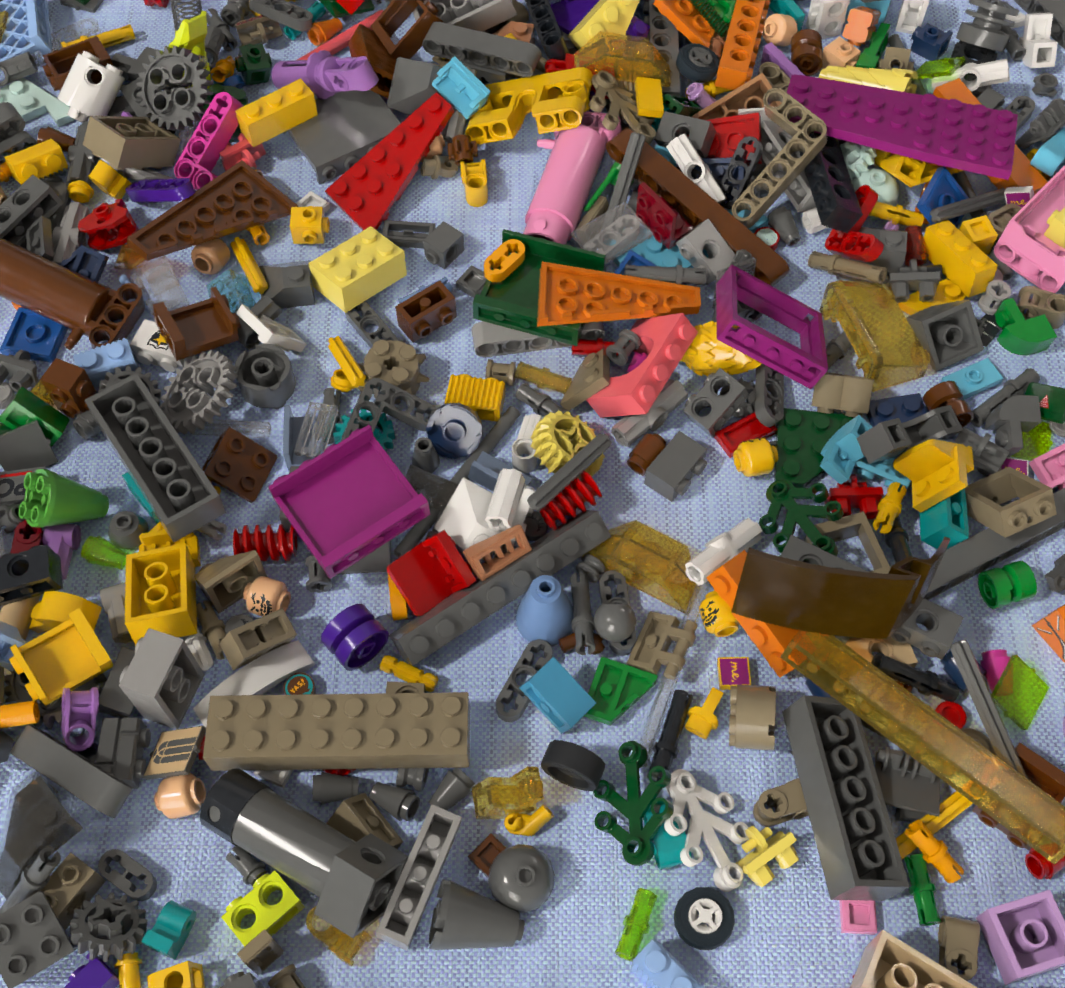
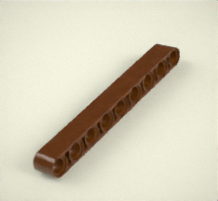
[606,128,789,287]

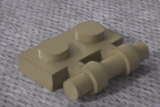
[626,612,698,680]

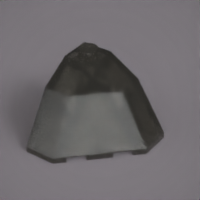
[0,771,83,900]

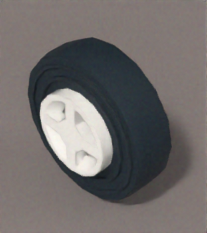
[674,887,735,950]

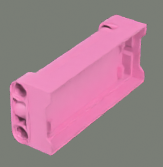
[994,165,1065,293]

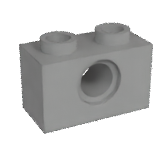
[676,219,735,285]

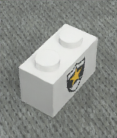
[130,319,192,372]

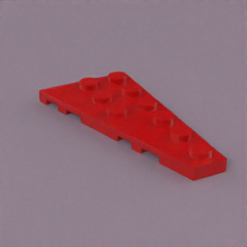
[325,92,454,231]

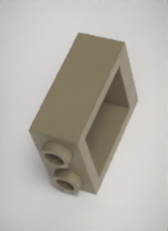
[964,467,1057,538]
[804,511,891,574]

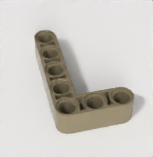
[732,88,827,228]

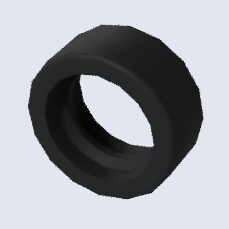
[541,740,606,791]

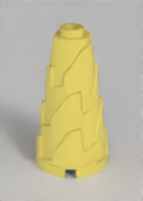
[818,65,918,94]

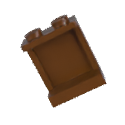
[153,286,241,361]
[972,742,1065,850]

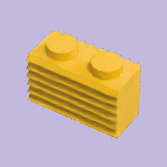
[4,139,68,185]
[444,374,506,422]

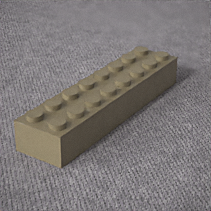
[203,692,470,771]

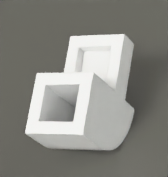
[1019,13,1058,68]

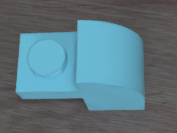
[820,415,873,485]

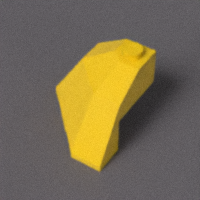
[874,149,964,187]

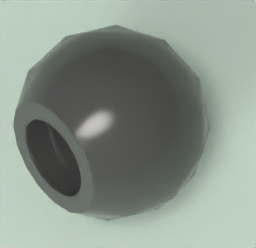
[593,603,636,643]

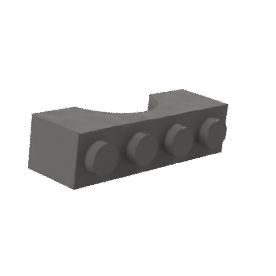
[856,405,963,464]

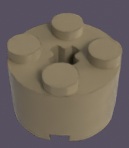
[729,684,776,751]

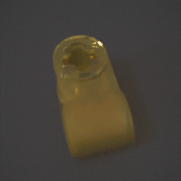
[306,906,372,967]

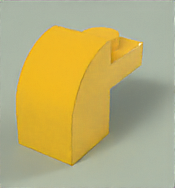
[28,591,102,633]

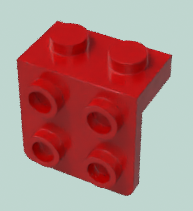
[387,530,477,616]

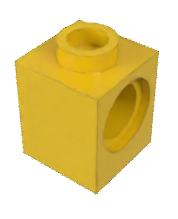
[959,215,998,255]

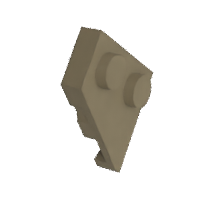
[560,349,610,411]

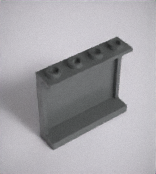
[283,90,401,185]

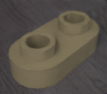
[988,204,1022,239]

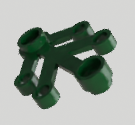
[759,480,844,556]
[593,741,674,866]

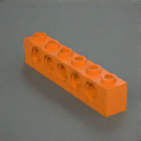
[715,0,770,90]

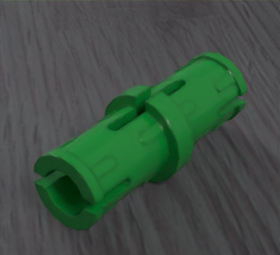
[904,854,941,926]

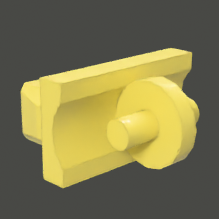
[736,826,799,887]

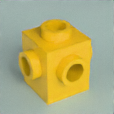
[290,206,330,244]

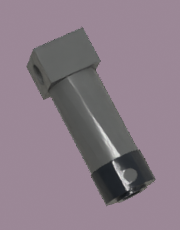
[200,768,409,938]

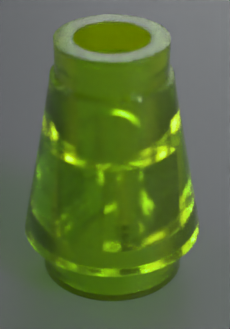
[81,536,128,570]

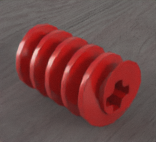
[539,471,602,531]
[233,524,298,562]

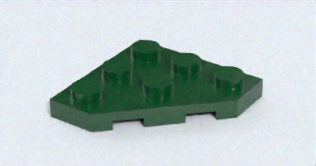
[774,408,863,488]

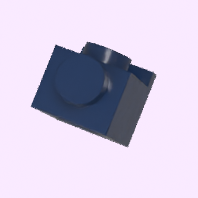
[911,23,953,63]

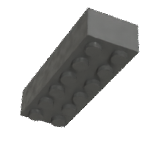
[85,373,226,543]
[782,695,909,901]

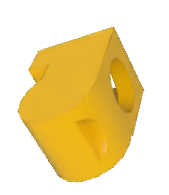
[88,160,132,200]
[147,961,205,988]

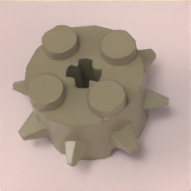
[358,339,429,404]

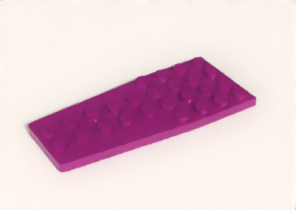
[786,74,1018,180]

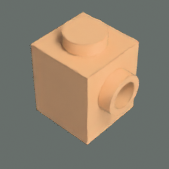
[822,36,861,69]

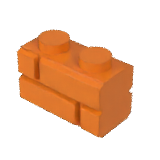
[842,6,881,46]

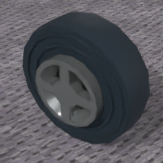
[676,43,720,83]

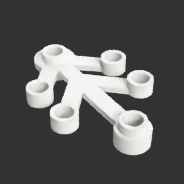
[664,769,749,892]

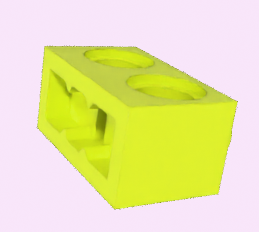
[221,870,305,947]

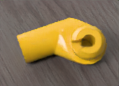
[504,804,554,836]

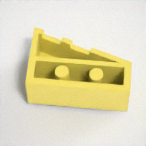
[567,0,640,61]

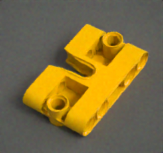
[465,67,593,144]

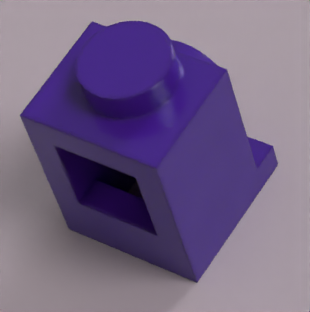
[64,952,119,988]

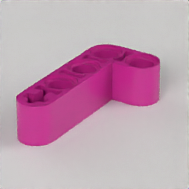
[174,92,243,190]

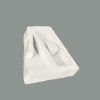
[236,304,307,353]

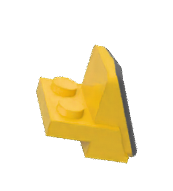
[893,438,974,513]

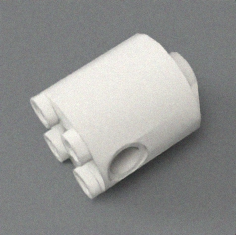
[57,51,125,123]

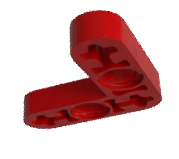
[825,185,884,262]

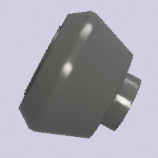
[108,511,149,549]

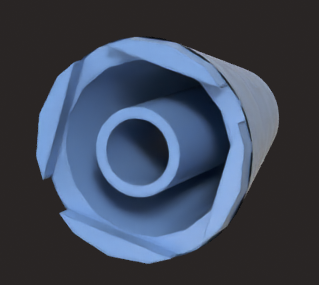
[515,575,574,646]

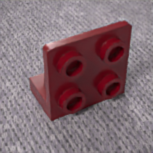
[636,182,693,250]

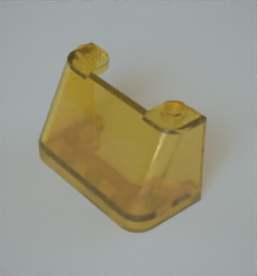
[819,280,930,392]

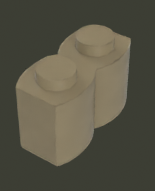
[811,372,874,417]

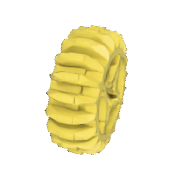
[530,410,605,479]

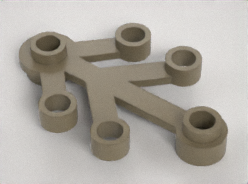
[589,70,656,144]

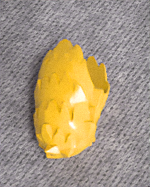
[680,321,762,376]

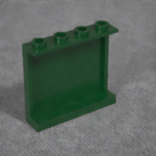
[473,229,606,346]

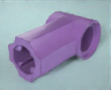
[43,524,81,580]

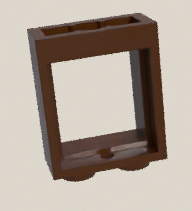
[371,0,443,59]
[42,36,114,91]

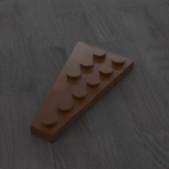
[127,160,298,261]

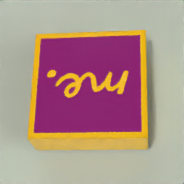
[717,657,751,690]

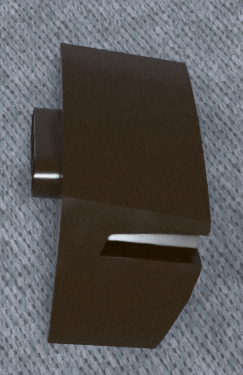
[731,537,950,639]

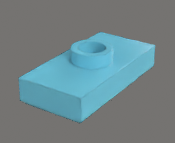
[940,358,1004,400]

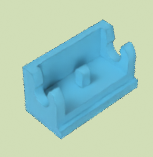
[432,56,491,120]

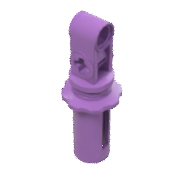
[271,50,379,99]

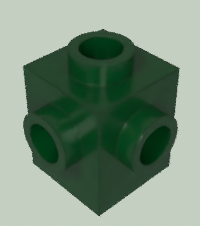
[235,44,272,85]

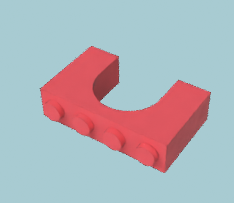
[586,313,698,418]

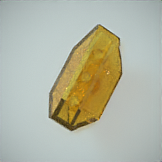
[574,31,671,87]
[581,520,699,614]

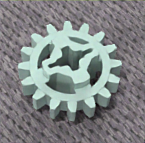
[840,141,877,181]

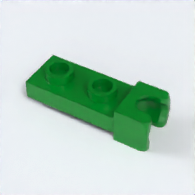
[856,23,891,69]

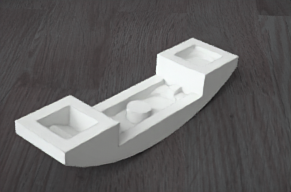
[193,640,315,727]

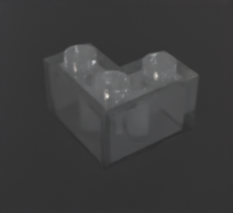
[130,256,190,315]

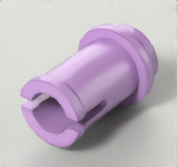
[686,82,717,109]

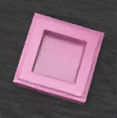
[839,900,877,935]

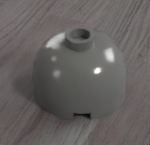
[488,844,555,913]

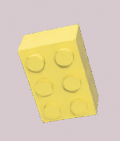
[308,226,407,313]

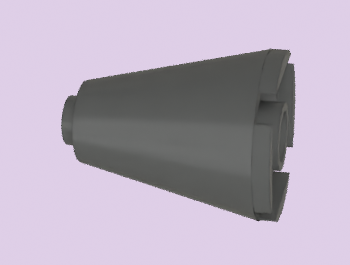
[429,879,525,950]

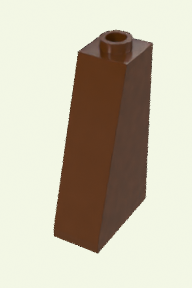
[348,24,397,99]

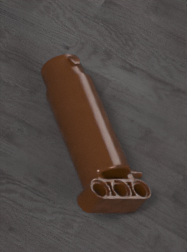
[0,239,145,350]

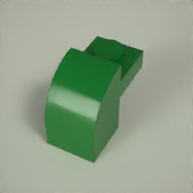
[994,298,1057,356]

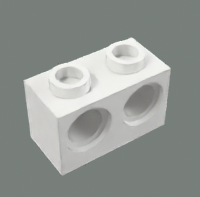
[806,0,850,39]
[895,0,929,34]

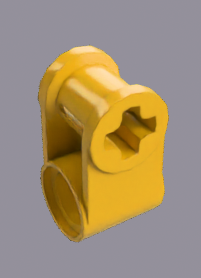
[460,159,488,207]

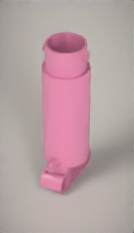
[523,112,622,245]

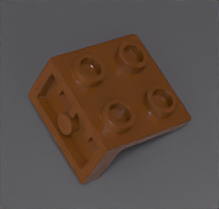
[202,427,278,503]

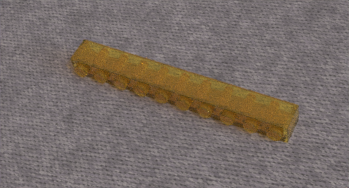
[780,630,1065,865]

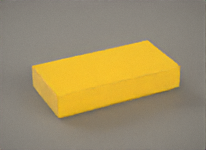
[635,77,664,118]

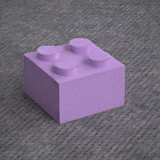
[976,890,1065,985]

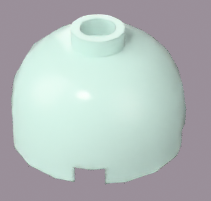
[852,168,899,220]

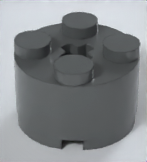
[235,344,296,409]

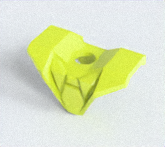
[168,11,211,89]

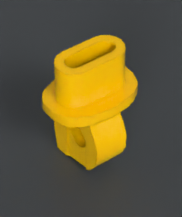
[684,687,724,739]

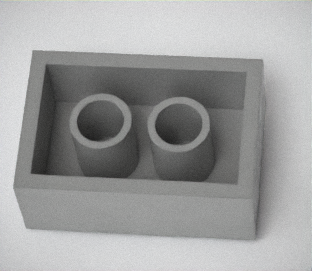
[119,628,205,729]

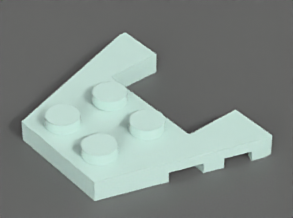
[0,78,76,155]

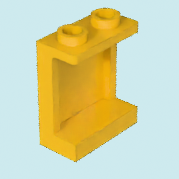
[9,608,113,706]

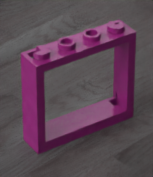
[716,264,828,389]

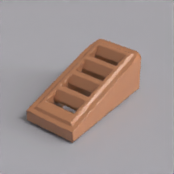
[463,524,532,582]

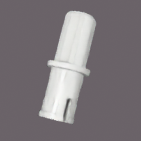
[182,626,214,671]

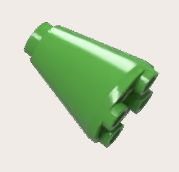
[19,469,109,528]

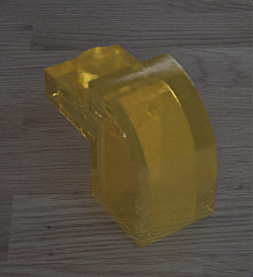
[472,766,544,819]

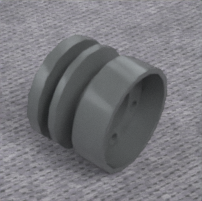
[956,0,1020,52]

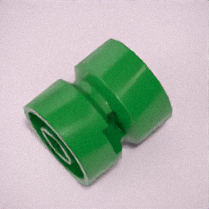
[978,561,1037,609]

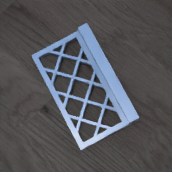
[0,0,52,70]

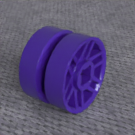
[321,604,389,671]

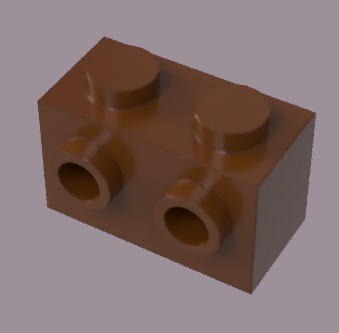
[395,280,457,343]
[40,358,97,418]

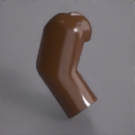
[558,632,605,655]

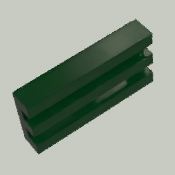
[663,94,703,117]

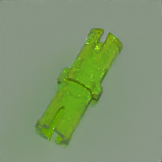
[615,888,658,962]

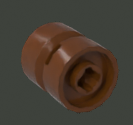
[791,29,823,76]
[923,381,974,428]

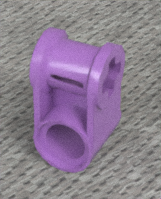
[61,687,99,751]

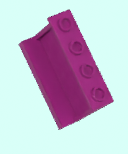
[268,425,430,579]

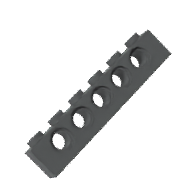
[780,535,964,660]

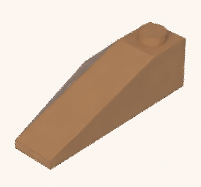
[691,73,782,120]

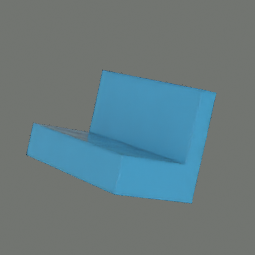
[519,657,596,734]

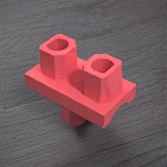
[219,133,266,171]

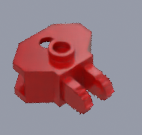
[78,199,139,251]

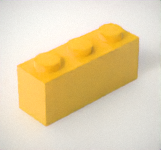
[235,78,318,147]
[920,220,998,298]

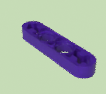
[126,178,196,202]

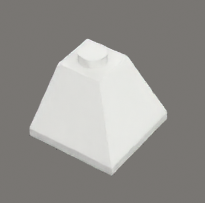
[434,477,505,560]

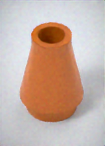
[307,18,343,46]

